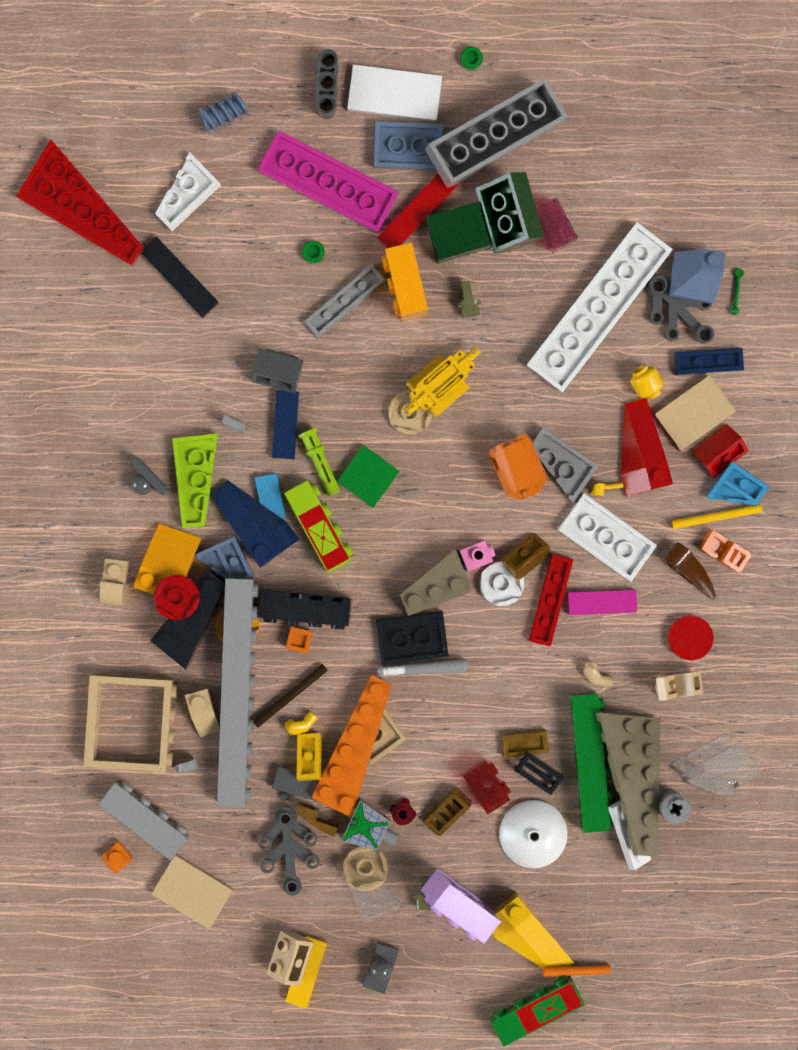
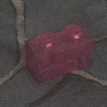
[536,198,578,253]

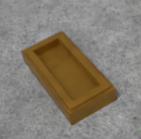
[501,730,549,757]

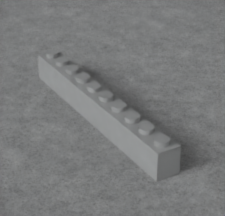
[217,577,259,808]

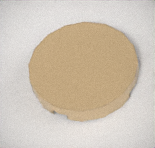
[388,390,432,435]
[343,846,388,892]

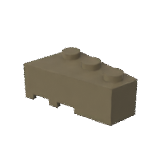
[400,549,472,616]

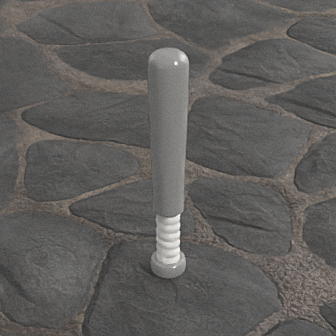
[377,659,468,678]

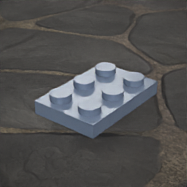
[374,121,443,171]

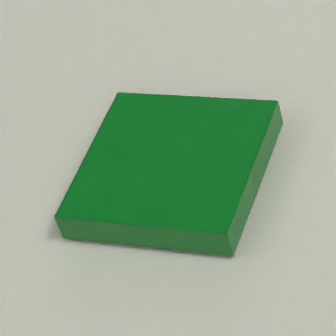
[337,445,400,508]

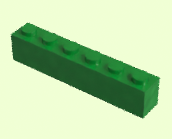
[570,692,613,833]

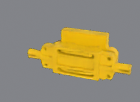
[403,346,481,417]

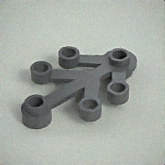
[646,274,715,344]
[258,807,320,896]

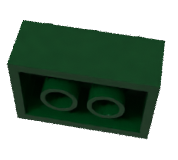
[475,172,545,253]

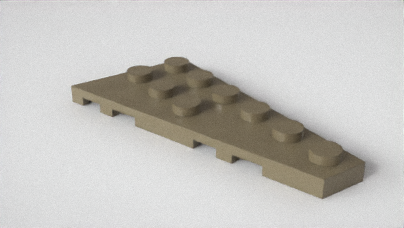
[596,713,660,857]

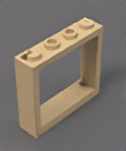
[84,674,178,772]

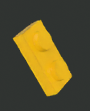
[297,733,321,781]

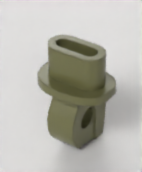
[457,280,481,318]
[413,876,431,910]

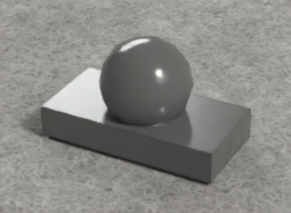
[129,457,169,496]
[363,942,399,994]

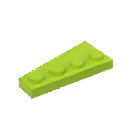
[172,433,218,529]

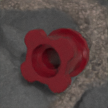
[390,798,416,825]

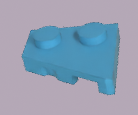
[706,460,770,505]

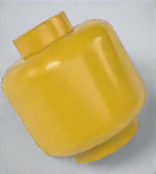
[630,364,664,399]

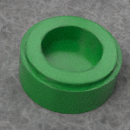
[460,46,483,71]
[302,240,325,264]

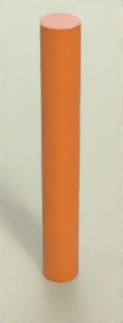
[542,965,611,977]

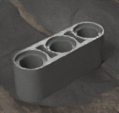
[316,49,339,119]

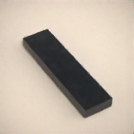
[141,237,219,318]

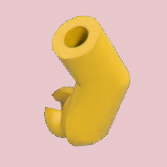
[284,711,318,735]

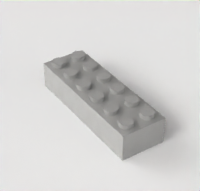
[425,78,568,189]

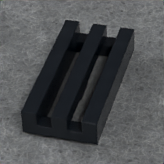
[514,751,564,795]

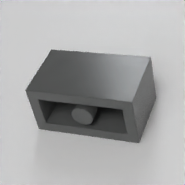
[252,349,303,393]

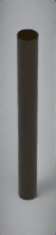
[253,664,328,728]

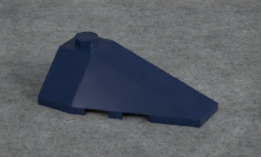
[211,480,300,568]

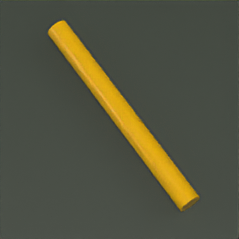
[672,504,763,529]

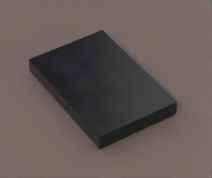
[376,611,449,665]

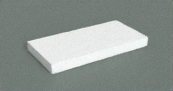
[347,65,442,122]
[557,493,657,582]

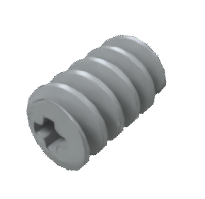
[659,790,691,824]

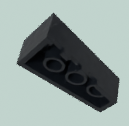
[150,570,225,670]
[258,590,352,630]

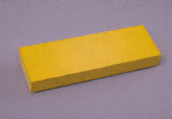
[285,935,327,1009]

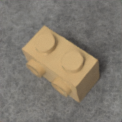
[266,931,314,986]

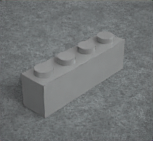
[98,780,190,860]

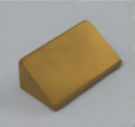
[501,533,551,581]

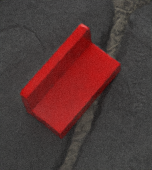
[692,424,749,479]

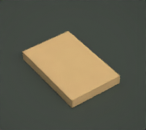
[654,375,736,451]
[151,854,234,930]

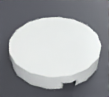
[479,561,524,606]

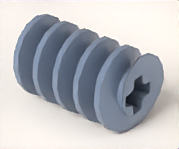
[199,91,250,135]

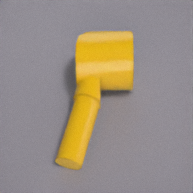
[591,482,623,496]

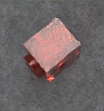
[462,759,511,815]

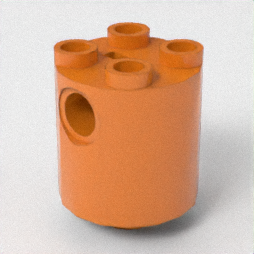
[489,433,548,500]

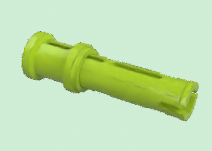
[298,428,341,496]

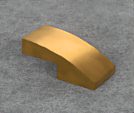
[296,802,338,837]

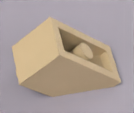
[185,687,220,737]

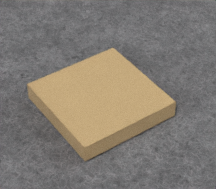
[344,709,407,766]

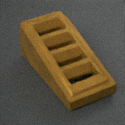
[423,787,472,837]

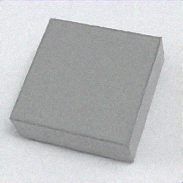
[221,415,247,434]

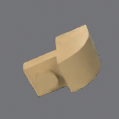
[99,558,129,607]
[655,670,703,701]

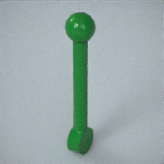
[731,269,744,316]

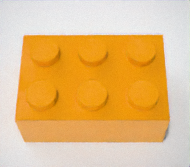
[382,243,428,322]

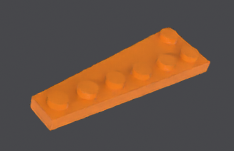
[311,674,392,818]

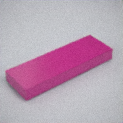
[568,590,637,615]

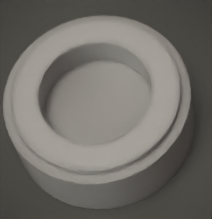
[175,758,198,774]

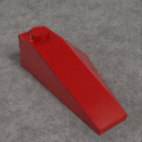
[620,398,673,497]

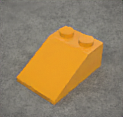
[133,523,202,595]

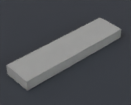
[303,263,387,339]

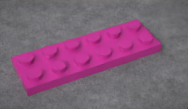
[258,130,399,233]

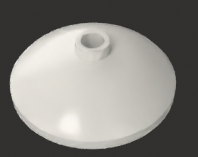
[499,800,567,868]

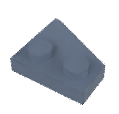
[195,536,255,579]

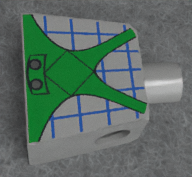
[341,798,399,850]

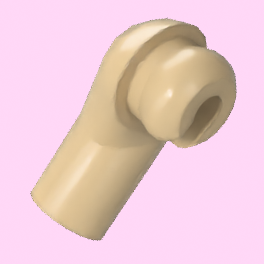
[583,661,613,688]

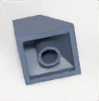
[669,249,725,304]

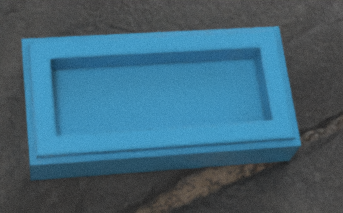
[255,473,286,518]

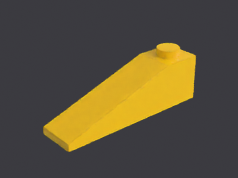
[492,892,574,977]

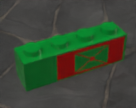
[490,976,585,1047]

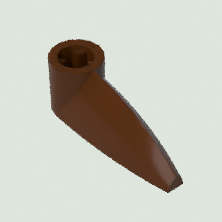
[663,542,716,600]

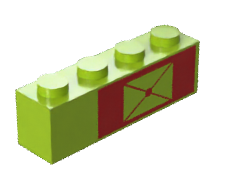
[284,480,353,573]

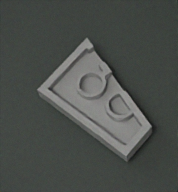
[533,428,599,503]

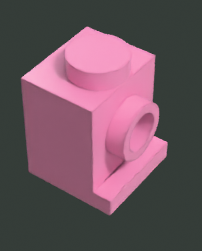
[459,541,496,572]

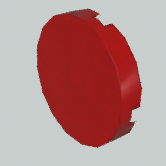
[154,575,200,620]
[667,615,714,661]

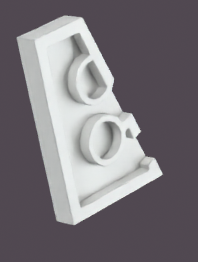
[155,152,221,231]
[608,800,651,870]

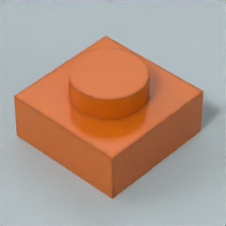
[286,626,313,654]
[101,841,134,874]

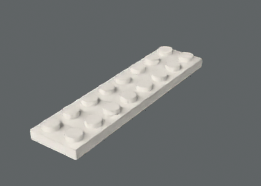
[526,222,673,393]

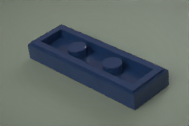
[674,348,744,376]
[272,390,299,460]

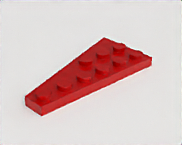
[16,139,144,267]

